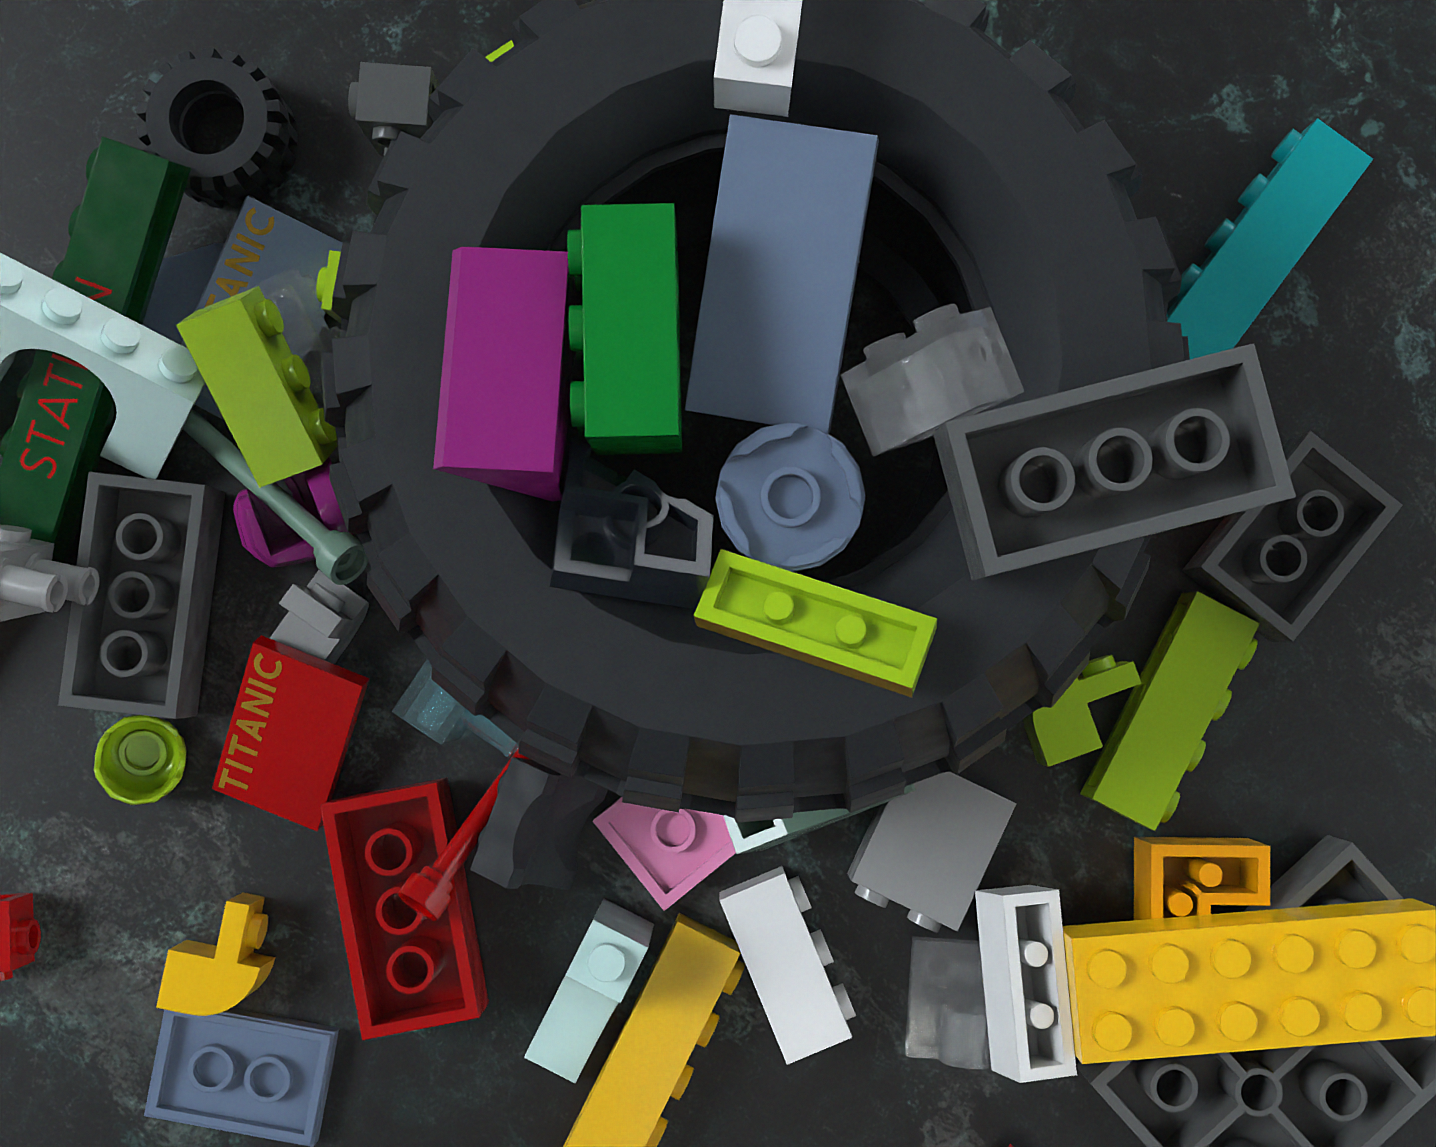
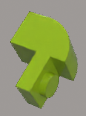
[1023,654,1141,767]

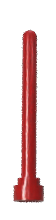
[397,747,532,921]

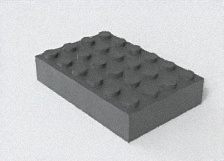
[1076,835,1436,1147]

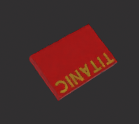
[212,635,370,831]

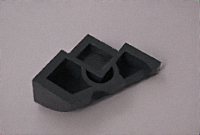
[549,438,713,609]

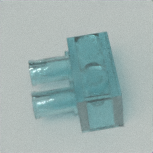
[392,660,519,757]

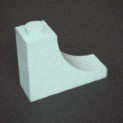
[524,899,654,1083]

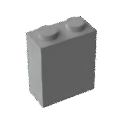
[847,771,1016,933]

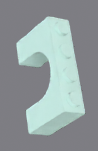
[0,253,205,479]

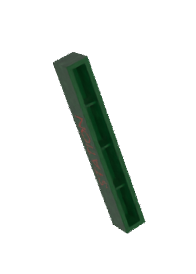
[0,136,191,564]

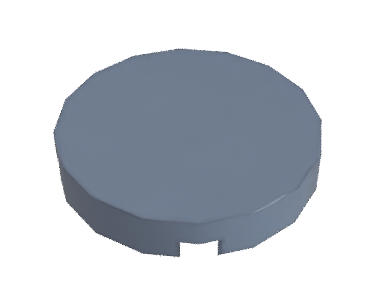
[715,422,865,572]

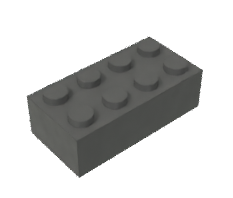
[933,343,1296,580]
[58,472,226,719]

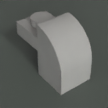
[270,570,369,664]

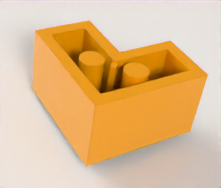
[1134,837,1270,920]

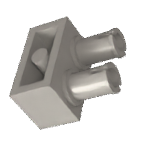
[0,525,99,622]

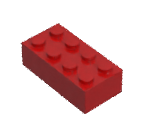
[320,777,489,1040]

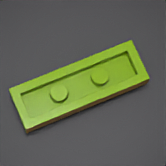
[694,549,937,698]

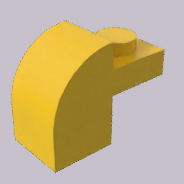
[156,893,275,1016]

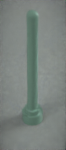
[183,410,369,585]

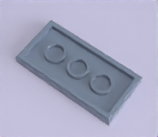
[685,114,879,434]

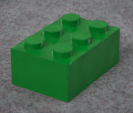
[567,203,682,455]

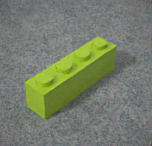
[1080,591,1260,831]

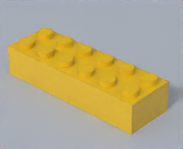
[1062,898,1436,1064]

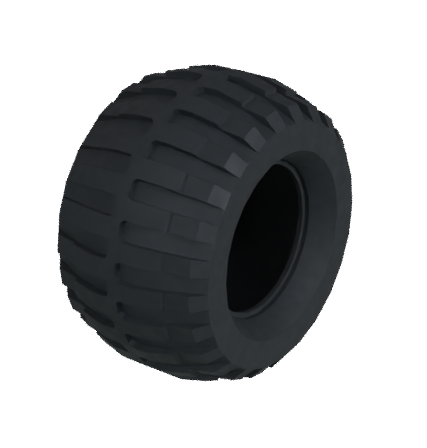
[321,0,1190,823]

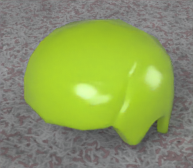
[93,715,186,805]

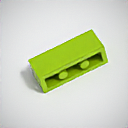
[176,286,337,488]

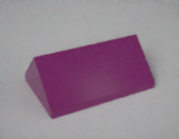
[433,247,578,502]

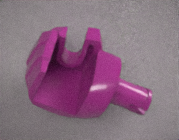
[233,457,356,568]

